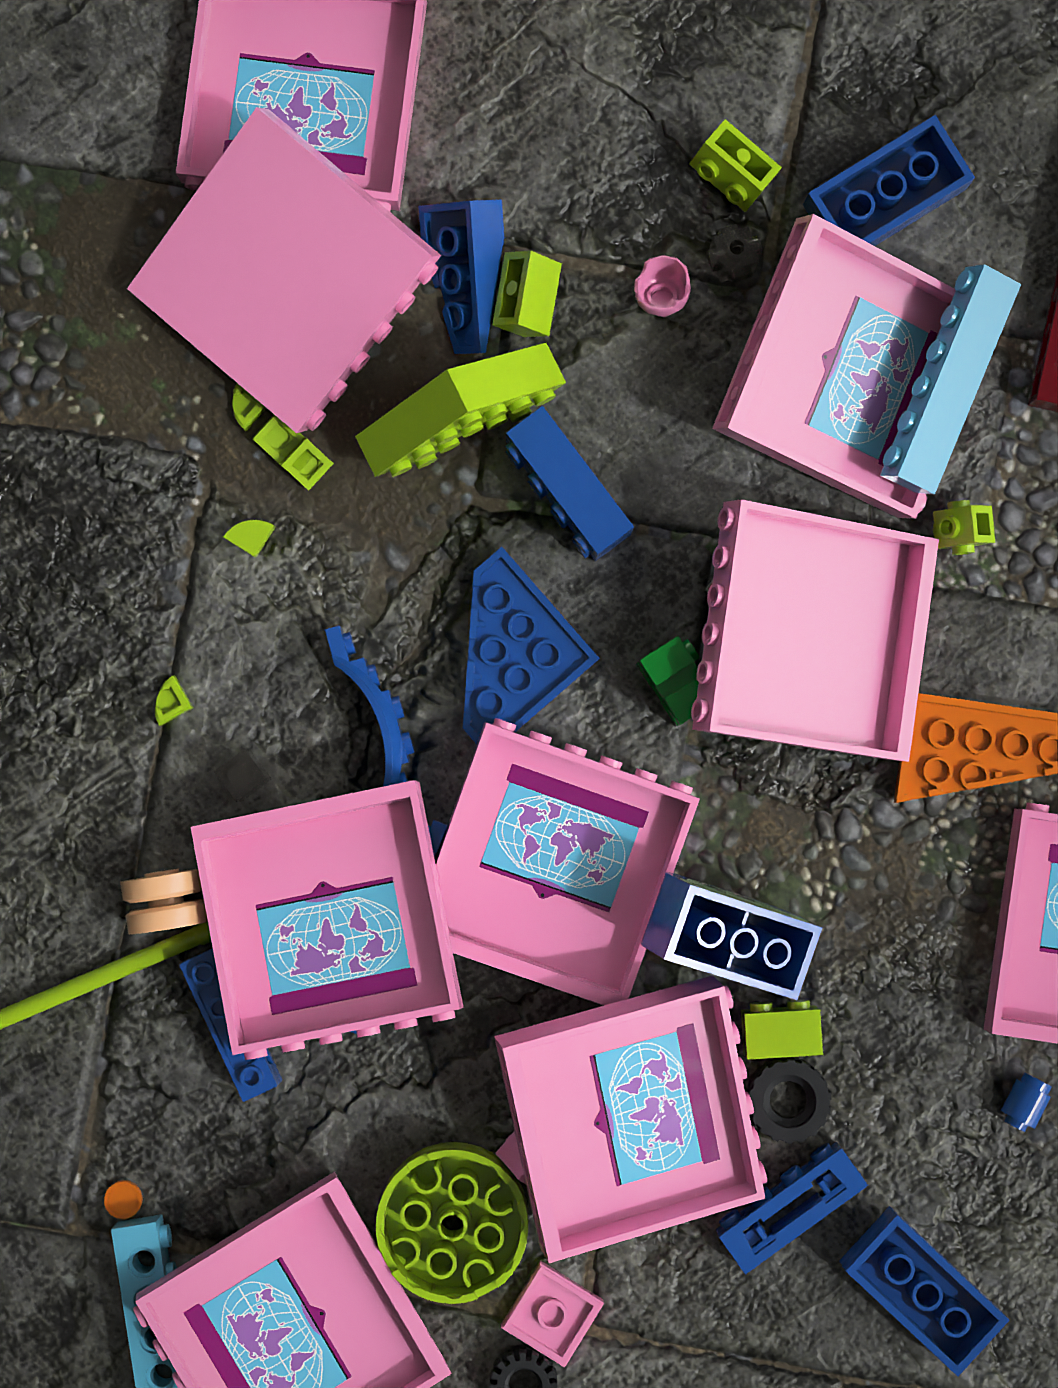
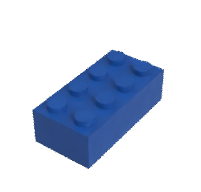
[803,115,975,246]
[505,406,634,562]
[839,1206,1010,1376]

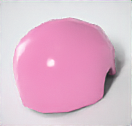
[634,255,691,317]

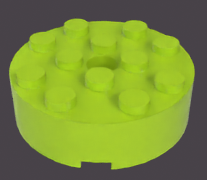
[376,1142,528,1304]

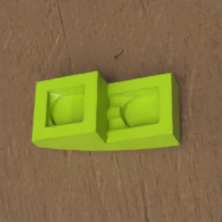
[252,414,334,491]

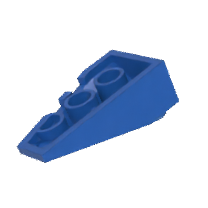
[419,200,504,354]

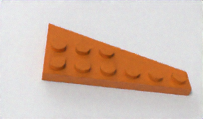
[894,693,1058,803]

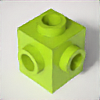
[933,500,996,555]

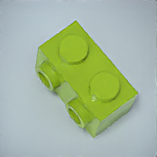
[689,119,782,212]
[492,251,562,337]
[741,1000,823,1060]

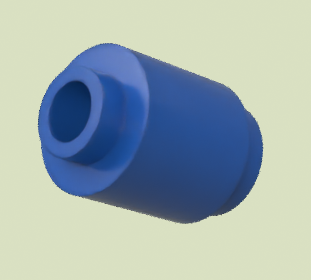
[1001,1072,1052,1132]

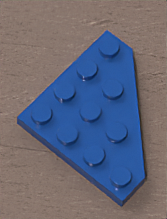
[463,547,600,744]

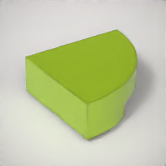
[232,383,266,431]
[223,520,275,558]
[155,675,193,726]

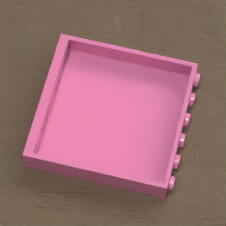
[691,499,939,762]

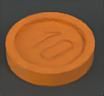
[104,1180,143,1219]

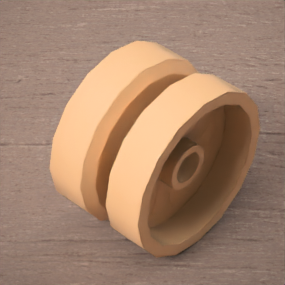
[120,868,208,934]

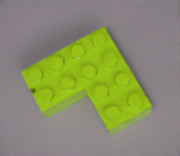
[355,343,566,477]

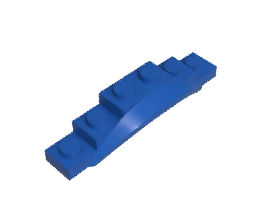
[325,626,415,787]

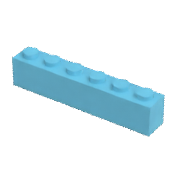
[880,264,1021,494]

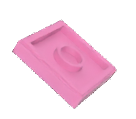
[501,1260,604,1368]

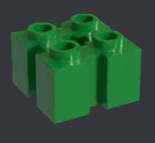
[636,636,700,726]

